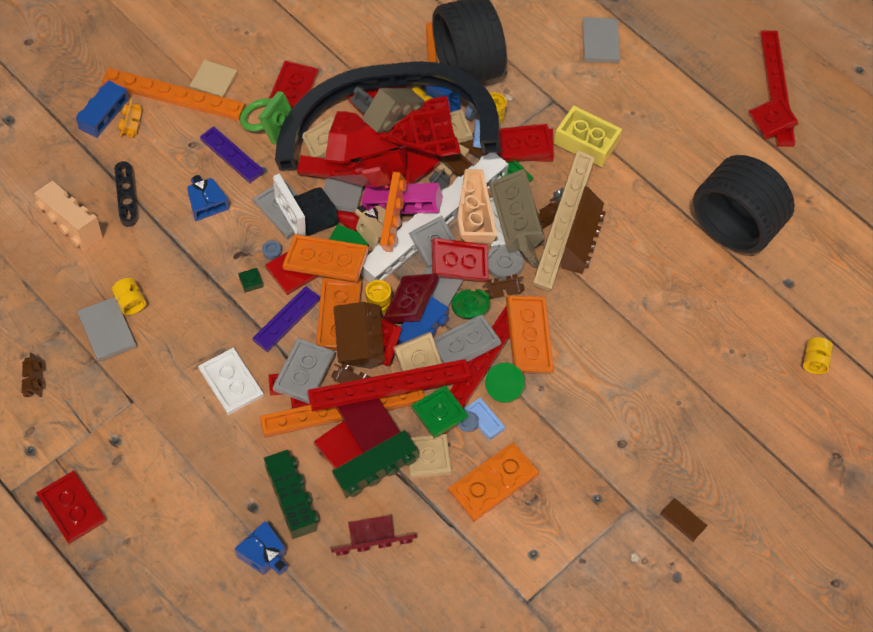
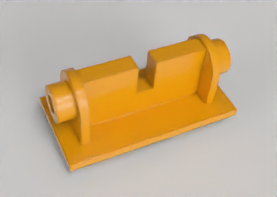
[118,98,142,138]

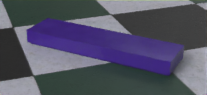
[200,126,264,183]
[252,286,320,353]

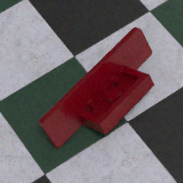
[330,515,417,556]

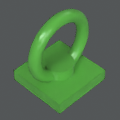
[240,92,291,145]

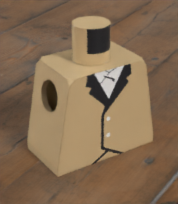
[355,205,403,249]

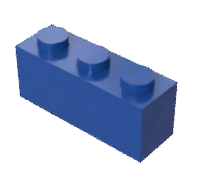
[76,80,129,138]
[396,296,449,345]

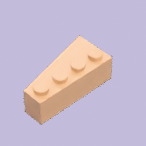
[34,181,103,251]

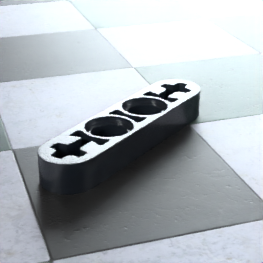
[114,161,138,227]

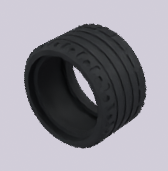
[432,0,507,82]
[693,155,795,253]

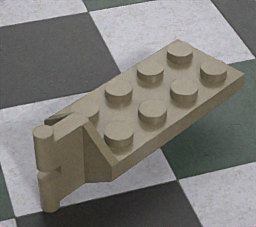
[489,169,545,268]

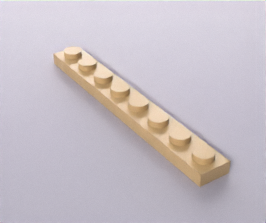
[532,150,595,292]

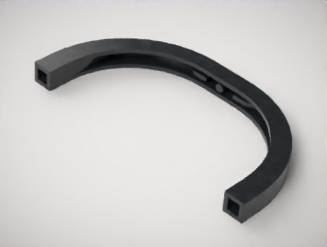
[275,61,502,171]

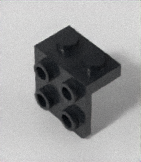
[293,187,339,236]

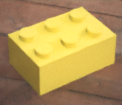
[554,105,622,167]

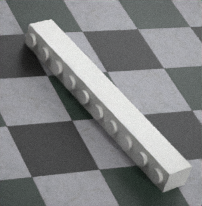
[360,153,508,282]

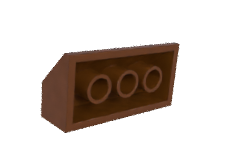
[561,186,606,274]

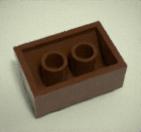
[334,302,385,369]

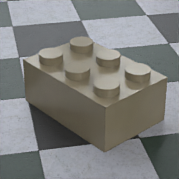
[362,88,425,132]

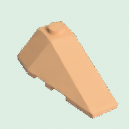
[457,169,497,247]

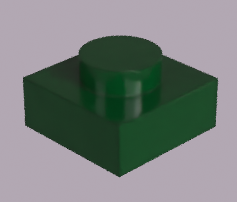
[238,268,263,293]

